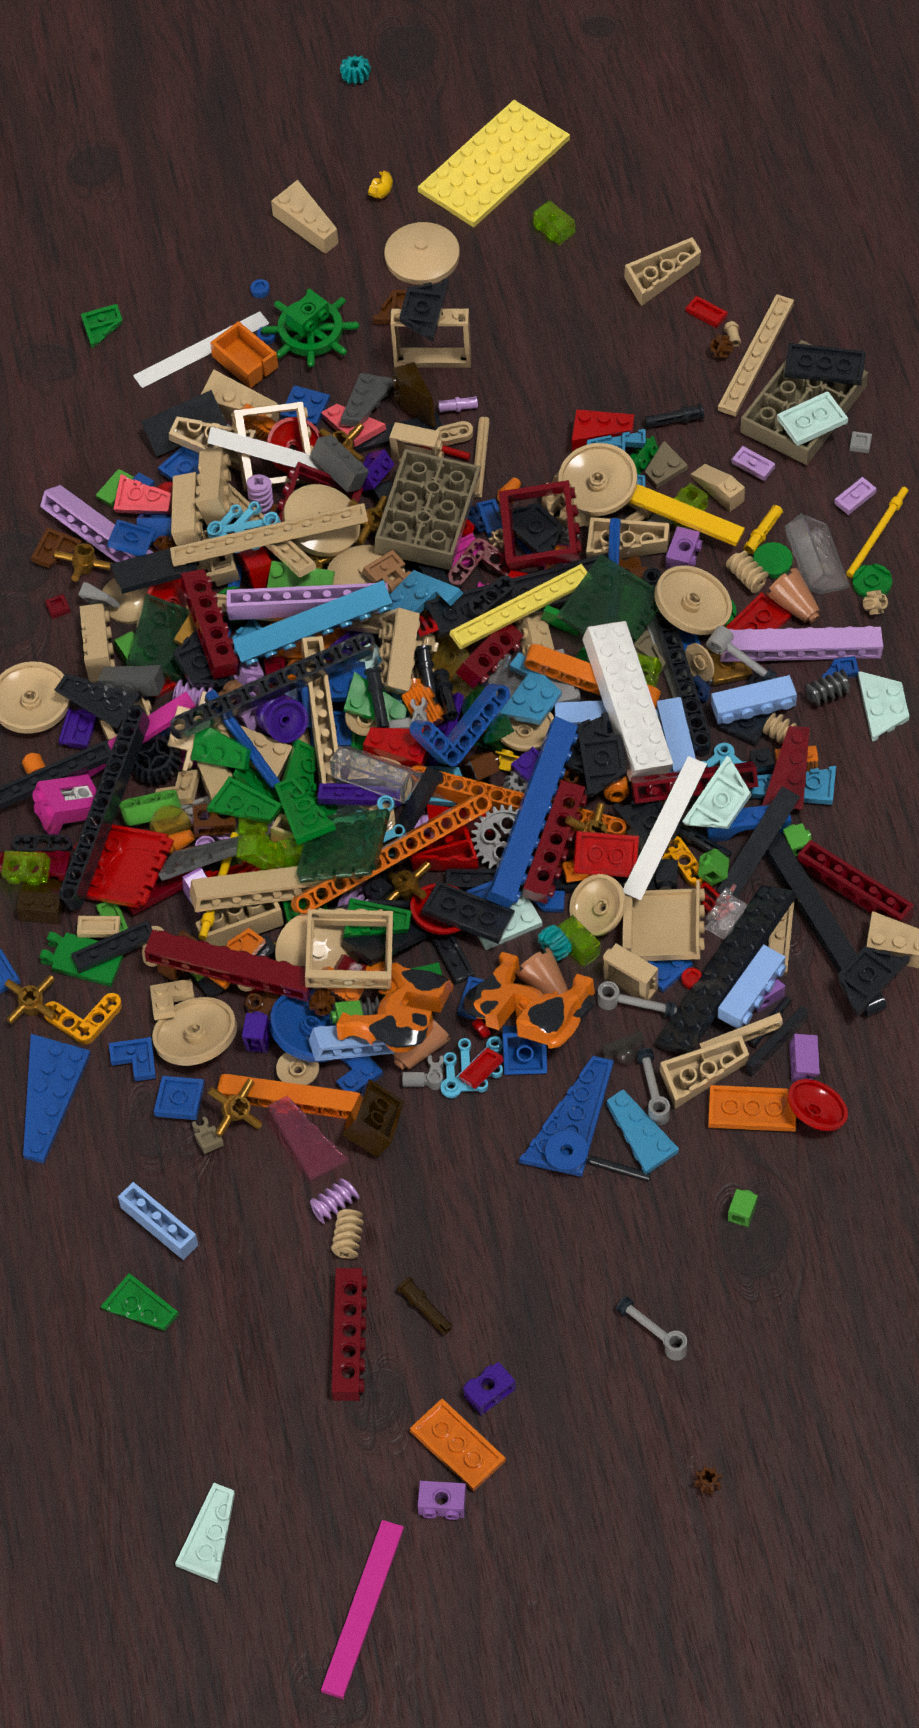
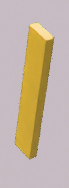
[629,484,745,546]

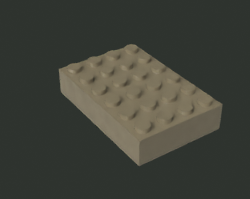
[740,340,868,465]
[374,449,481,570]

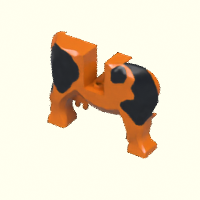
[464,952,595,1048]
[336,961,454,1052]

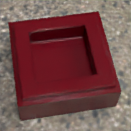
[45,594,71,619]

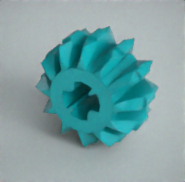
[340,54,371,86]
[538,925,572,961]

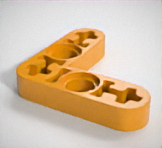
[637,836,704,887]
[44,993,122,1045]

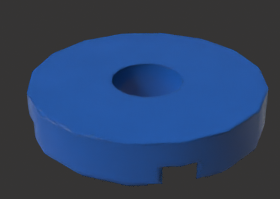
[545,1131,589,1173]

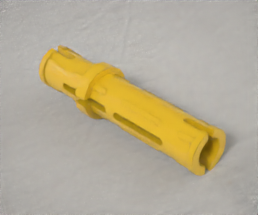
[743,505,783,554]

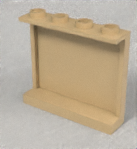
[623,880,705,961]

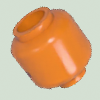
[603,776,630,802]

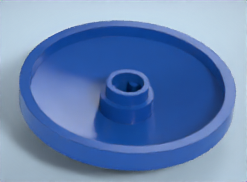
[269,989,340,1062]

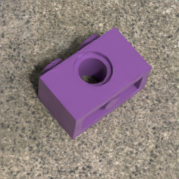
[666,526,703,569]
[418,1481,466,1520]

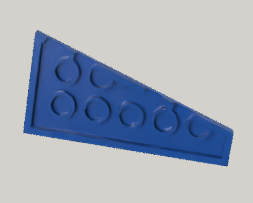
[23,1034,91,1164]
[519,1056,614,1177]

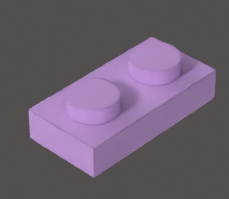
[732,446,775,481]
[834,477,876,515]

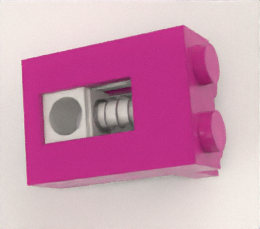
[32,774,97,834]

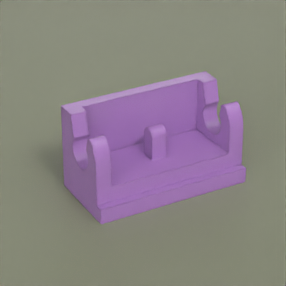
[789,1034,820,1082]

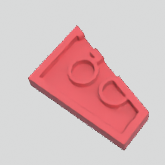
[321,404,386,447]
[114,474,172,515]

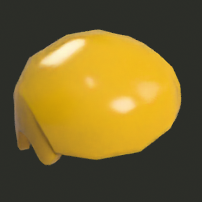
[368,171,393,199]

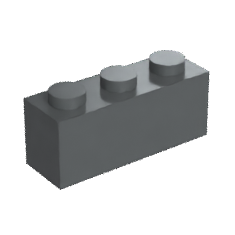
[310,435,369,493]
[97,665,165,696]

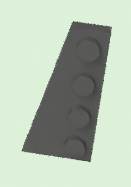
[341,373,394,427]
[158,835,246,881]

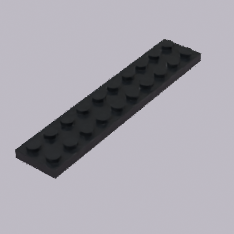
[425,553,624,638]
[654,885,797,1054]

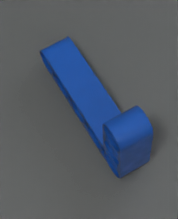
[409,683,510,766]

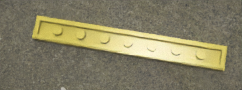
[449,564,592,649]

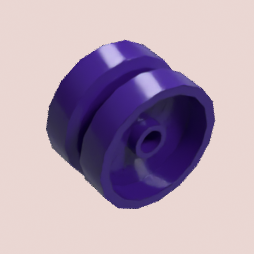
[256,694,308,743]

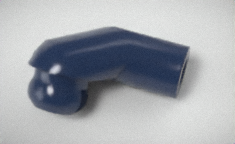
[468,506,486,532]
[693,675,711,702]

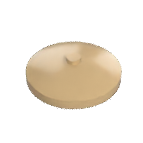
[384,222,460,285]
[558,443,638,516]
[282,484,360,557]
[327,545,405,585]
[654,566,732,635]
[0,662,71,733]
[275,913,359,990]
[152,997,237,1066]

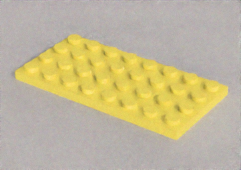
[418,100,570,227]

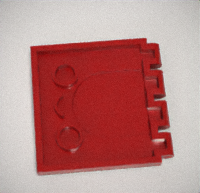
[77,824,174,908]

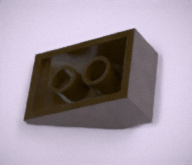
[391,362,436,427]
[16,874,65,925]
[342,1079,404,1158]

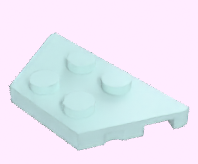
[858,672,909,741]
[682,756,752,829]

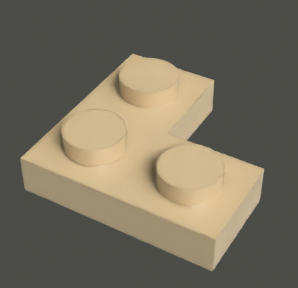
[155,769,200,805]
[150,979,195,1020]

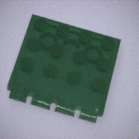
[557,554,659,644]
[126,594,192,688]
[296,808,390,883]

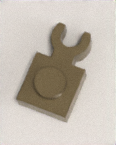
[192,1117,224,1154]

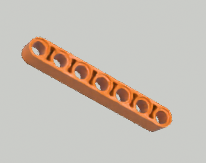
[524,644,661,709]
[217,1074,360,1119]

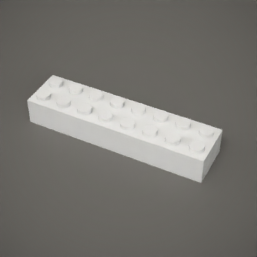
[582,621,673,782]

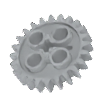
[471,805,535,869]

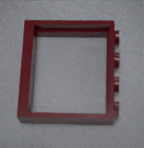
[272,462,363,541]
[499,480,582,571]

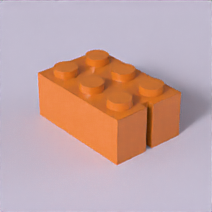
[210,321,278,388]

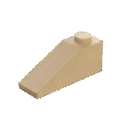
[690,464,745,512]

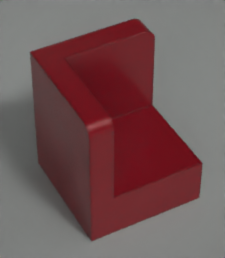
[264,656,286,688]
[333,954,367,971]

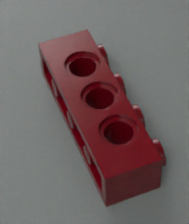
[455,624,524,689]

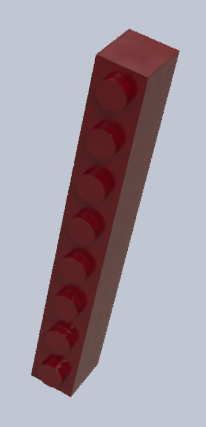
[144,930,313,1002]

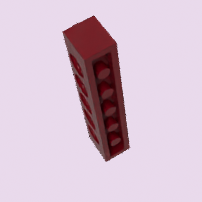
[180,569,240,679]
[631,761,759,804]
[523,780,588,904]
[798,840,914,924]
[332,1268,368,1401]

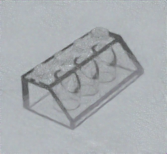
[785,513,850,594]
[330,746,423,803]

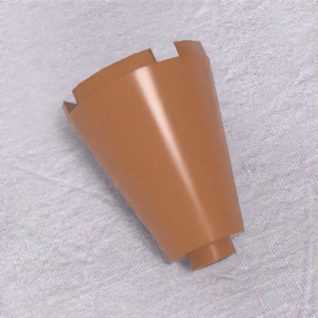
[766,568,820,623]
[516,948,568,995]
[393,1020,451,1070]

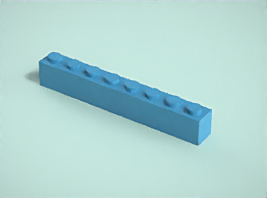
[233,580,393,666]

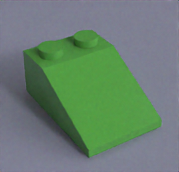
[267,561,335,588]

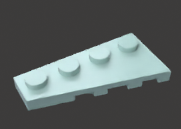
[175,1483,235,1583]

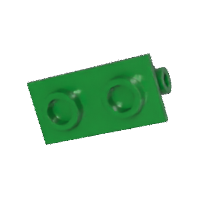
[630,436,659,475]

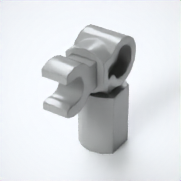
[389,697,429,729]
[403,1055,444,1090]

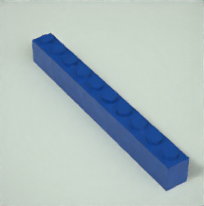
[486,716,578,909]

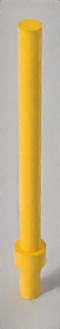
[846,487,909,578]
[198,832,239,940]

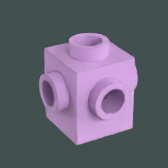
[233,661,264,686]

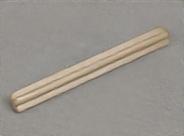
[474,417,489,498]

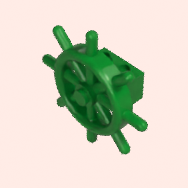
[261,288,360,368]

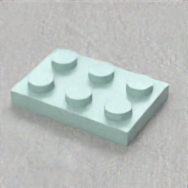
[777,391,848,446]
[478,890,542,950]

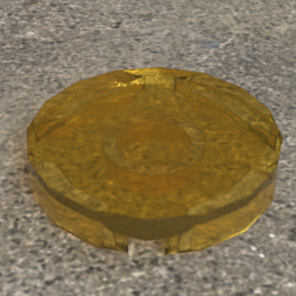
[149,805,191,835]

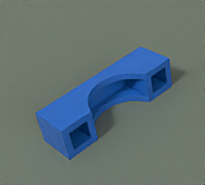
[706,805,791,842]

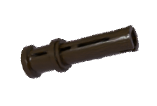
[397,1277,453,1336]

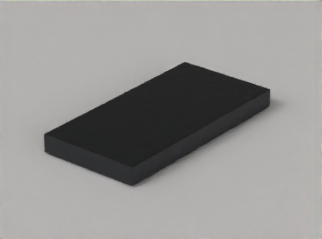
[784,343,866,386]
[141,390,227,457]
[110,544,198,594]
[719,671,779,747]
[421,881,515,944]
[342,916,431,966]

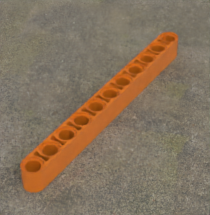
[409,766,626,835]
[291,794,492,913]

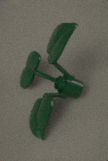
[441,685,514,768]

